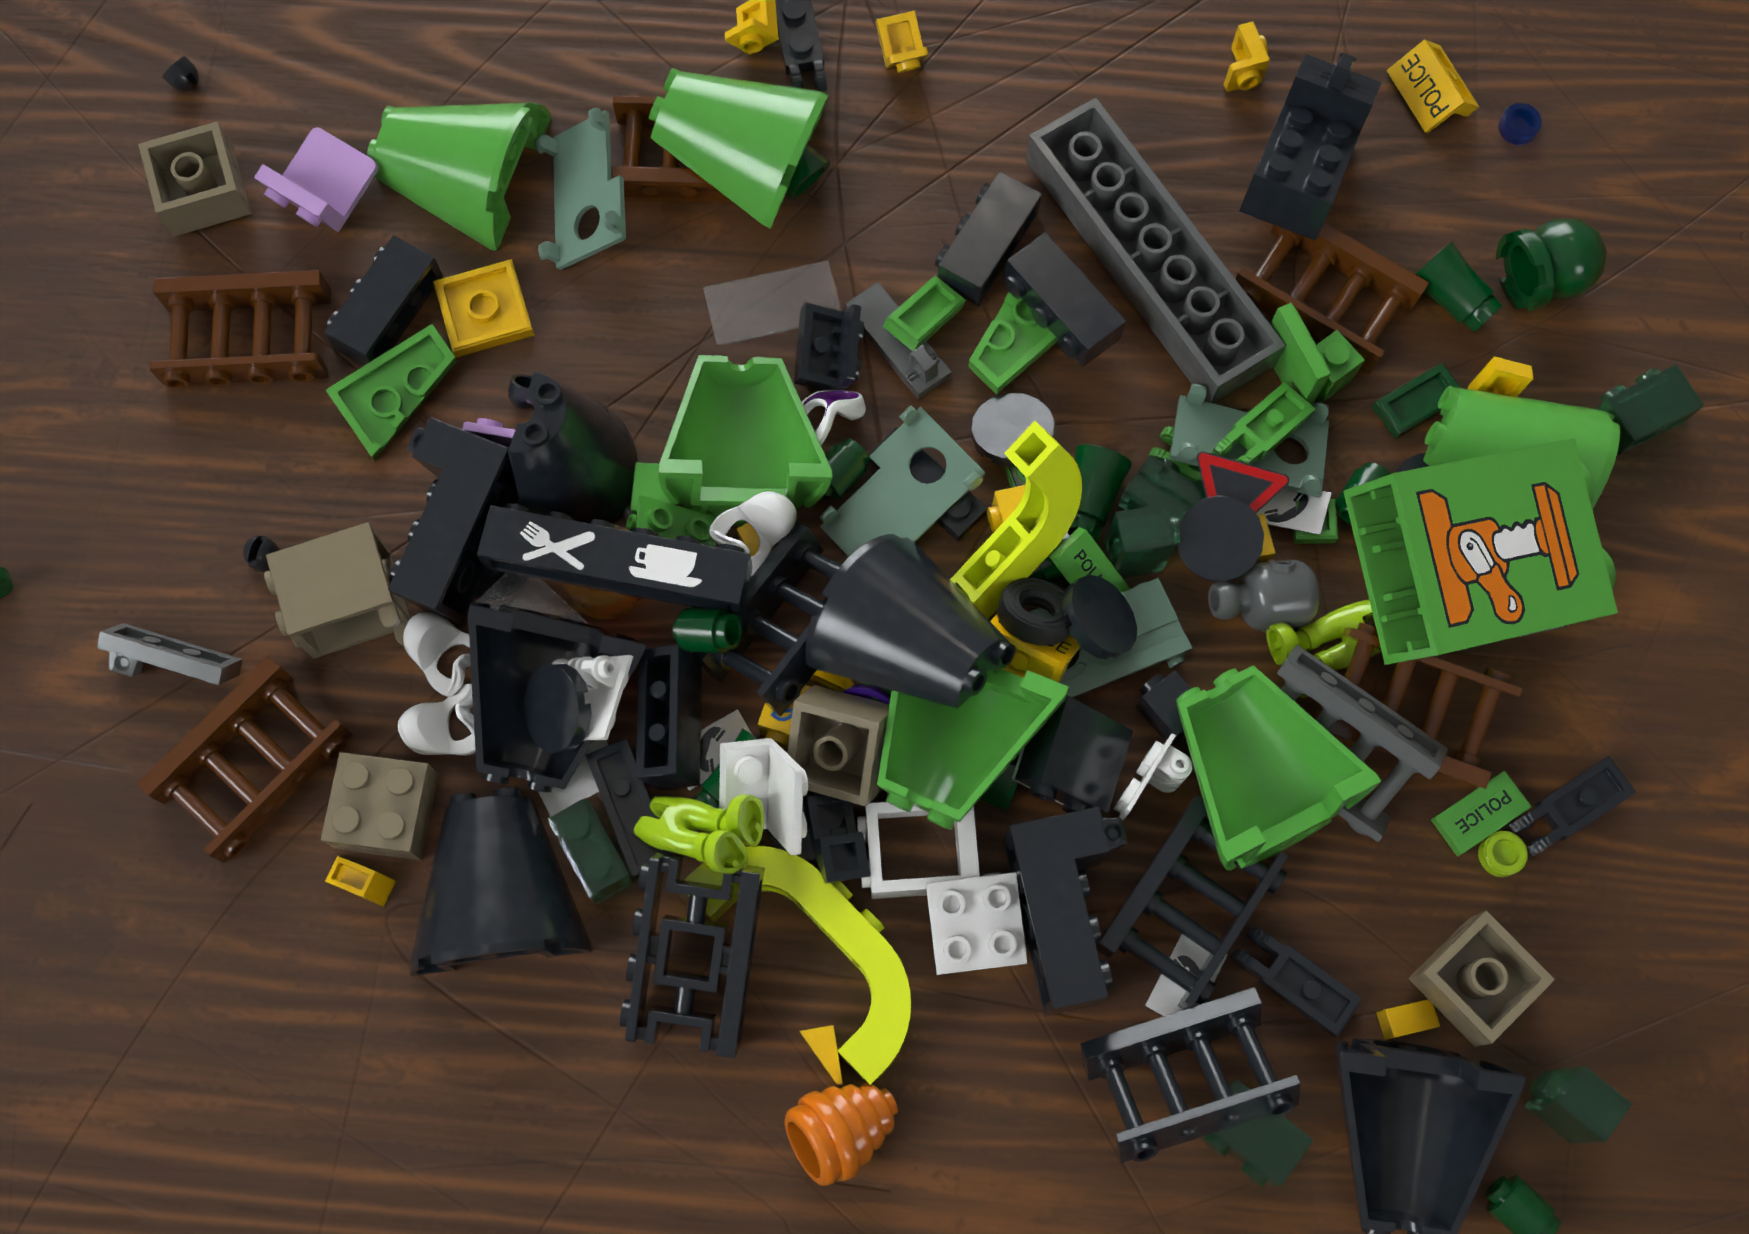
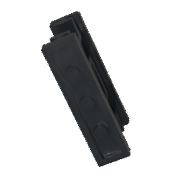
[620,853,765,1059]

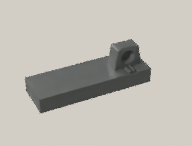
[845,282,952,401]
[97,623,242,685]

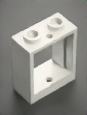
[857,802,980,899]

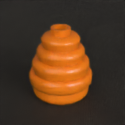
[784,1083,898,1186]

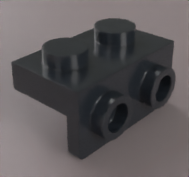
[794,302,864,390]

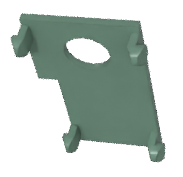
[536,108,626,270]
[1169,384,1329,498]
[819,405,986,557]
[1028,578,1192,698]

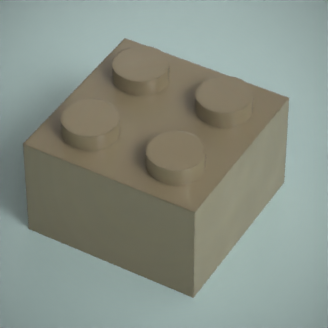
[138,121,252,237]
[787,685,889,807]
[321,752,440,861]
[1408,910,1555,1047]

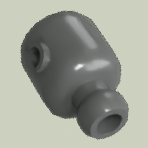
[1208,559,1320,633]

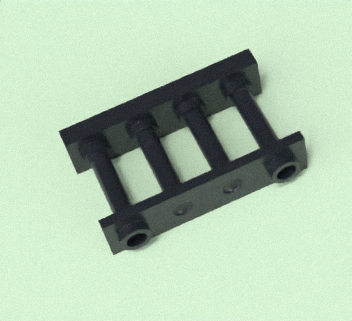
[691,521,841,717]
[1096,795,1289,1010]
[1080,987,1300,1163]

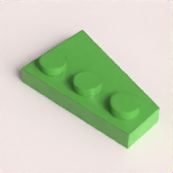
[968,292,1058,395]
[326,324,457,461]

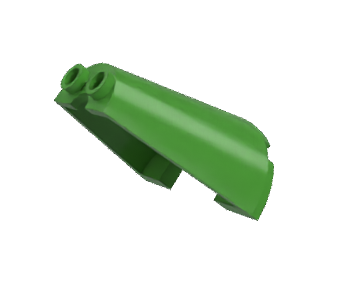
[649,68,829,229]
[367,102,552,251]
[659,355,832,527]
[1423,386,1620,509]
[1176,665,1381,871]
[877,669,1070,830]

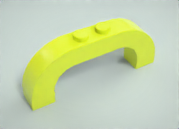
[951,420,1082,619]
[684,846,911,1085]

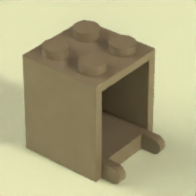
[264,522,411,659]

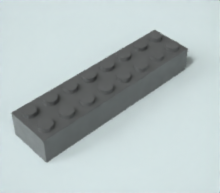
[1025,98,1286,404]

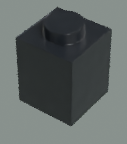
[1136,670,1191,745]

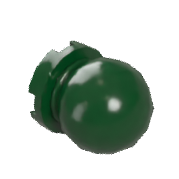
[1496,218,1607,312]

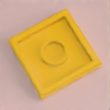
[433,259,534,358]

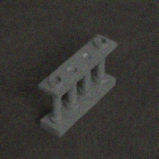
[1277,645,1448,842]

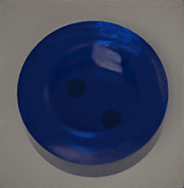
[1498,103,1542,145]

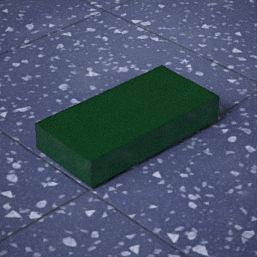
[1372,363,1461,440]

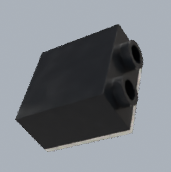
[1012,696,1133,813]

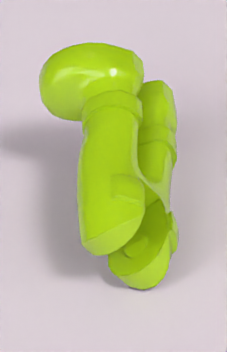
[1266,600,1381,698]
[634,794,765,874]

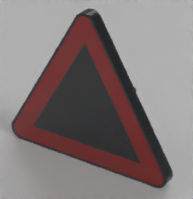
[1197,451,1289,514]

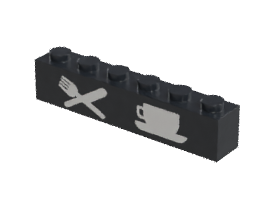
[477,503,753,617]

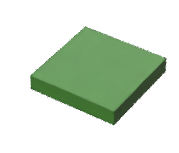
[1270,303,1331,405]

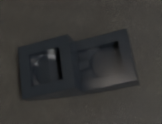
[803,795,870,884]

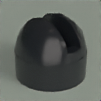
[162,56,199,92]
[508,374,533,410]
[243,536,280,572]

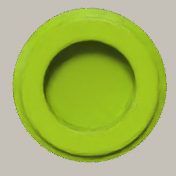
[1478,831,1528,877]

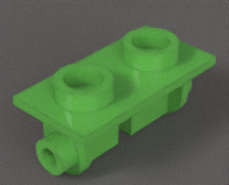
[626,495,717,547]

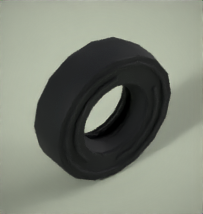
[997,578,1072,645]

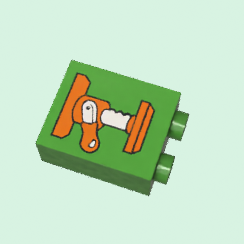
[1343,438,1618,665]

